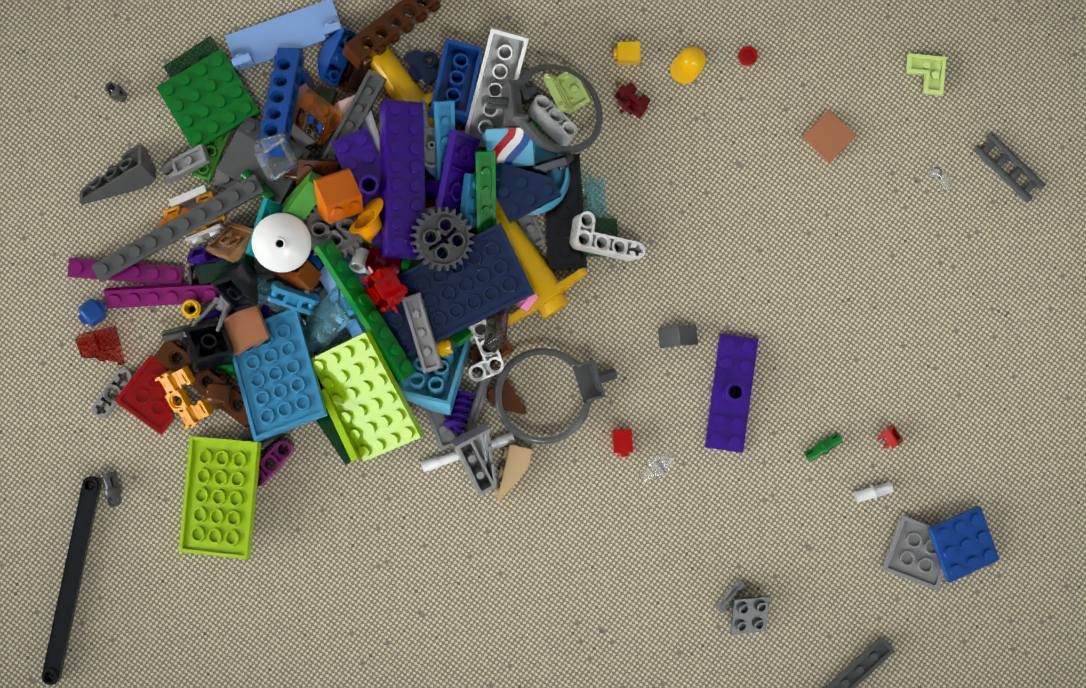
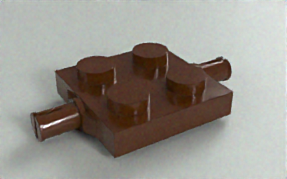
[284,158,338,186]

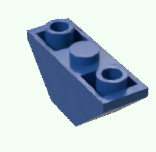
[317,27,357,88]

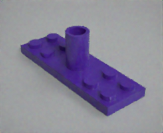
[331,127,382,248]
[425,129,480,249]
[704,334,759,453]

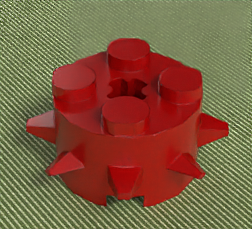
[362,266,408,313]

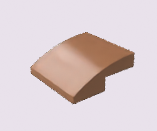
[223,304,270,356]

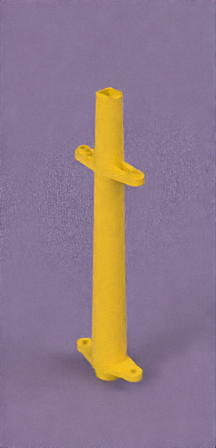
[364,46,588,326]

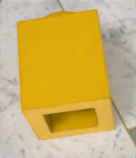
[613,41,641,65]

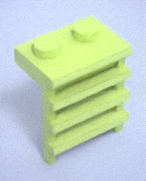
[543,67,592,114]

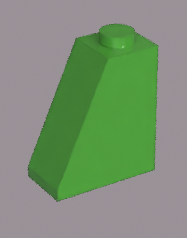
[281,171,322,222]

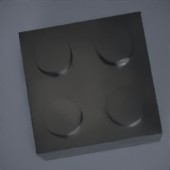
[182,320,234,373]

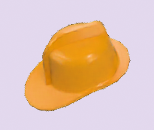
[349,198,384,241]

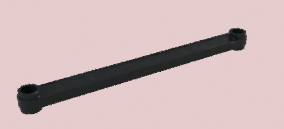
[42,476,102,685]

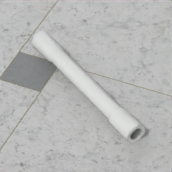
[421,432,516,472]

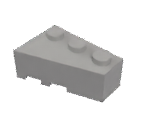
[450,423,497,496]

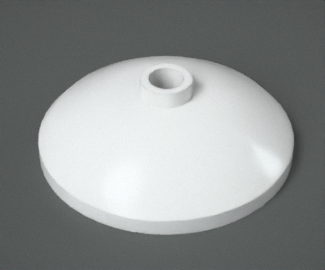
[252,213,312,272]

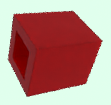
[612,429,633,457]

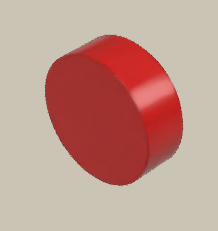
[738,46,758,66]

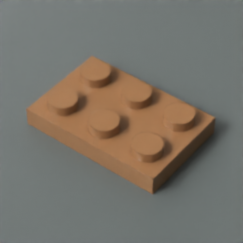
[205,222,253,262]

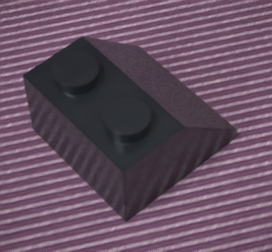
[211,261,258,312]

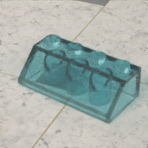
[305,285,359,355]

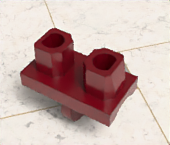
[614,83,650,119]

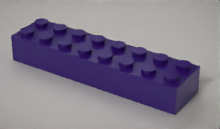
[379,99,426,260]

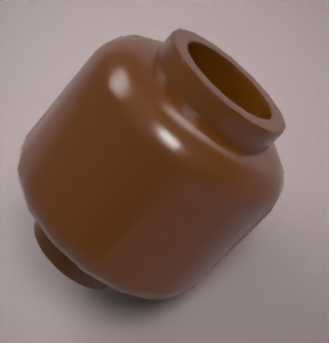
[205,380,232,409]

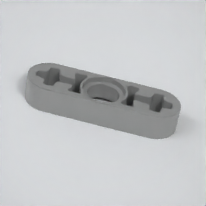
[92,369,134,418]

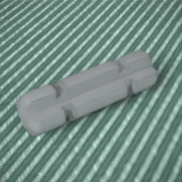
[715,580,746,613]

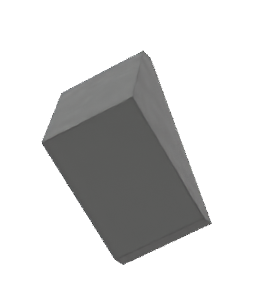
[658,325,698,348]

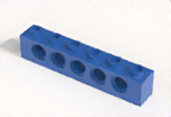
[257,48,305,157]

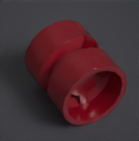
[365,247,402,274]

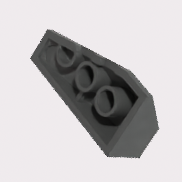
[79,143,156,205]

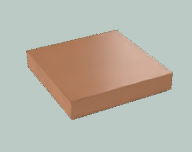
[802,110,857,163]

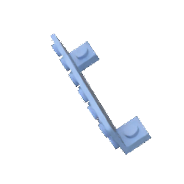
[225,0,342,71]

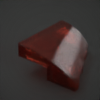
[75,326,125,365]

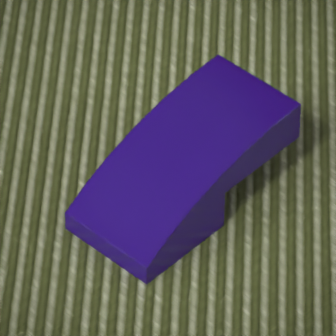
[187,245,229,265]

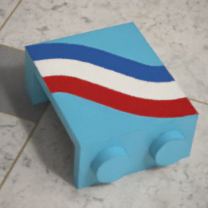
[482,126,536,167]

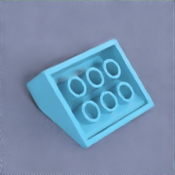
[396,339,471,415]

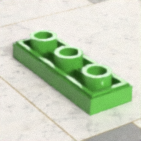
[192,131,232,183]

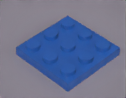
[927,506,1000,583]

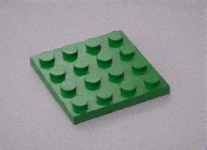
[156,48,261,148]

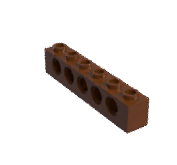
[342,0,441,69]
[153,339,249,427]

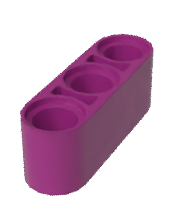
[257,441,294,487]

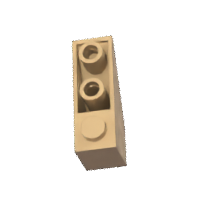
[494,444,533,502]

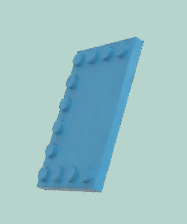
[232,309,328,442]

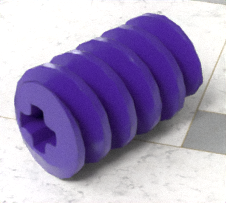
[442,391,476,434]

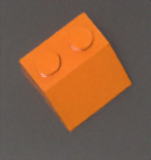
[313,168,364,224]

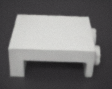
[169,185,225,245]

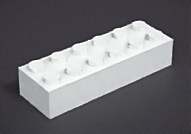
[464,27,530,148]

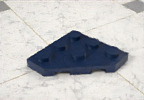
[496,163,562,224]

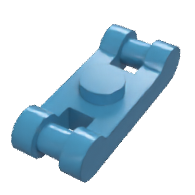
[266,281,320,315]

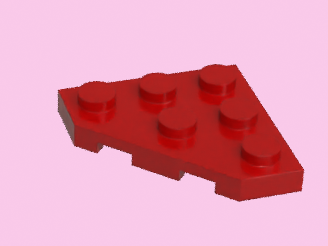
[114,355,173,435]

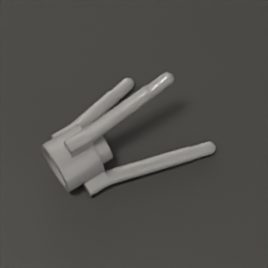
[191,295,232,332]

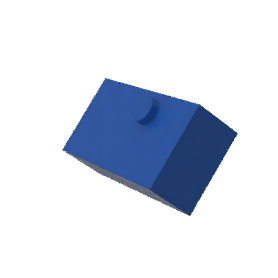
[429,39,483,126]

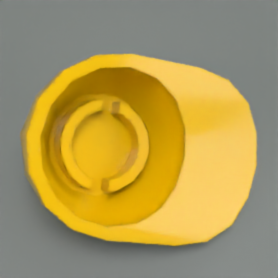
[670,46,706,84]

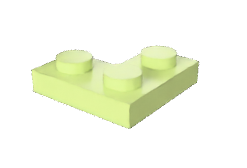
[905,53,947,96]

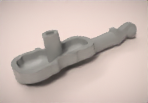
[420,100,435,168]

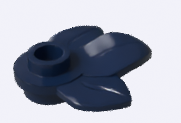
[403,51,439,85]

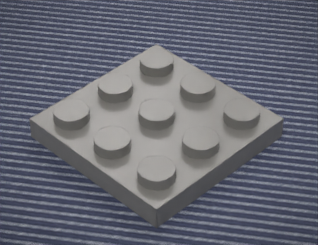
[882,515,944,591]

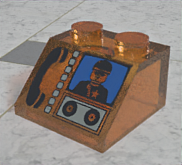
[293,88,344,146]

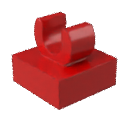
[877,424,903,449]

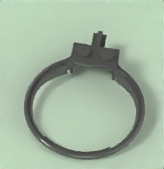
[486,64,603,154]
[495,348,617,444]

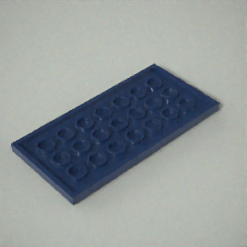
[375,223,536,358]

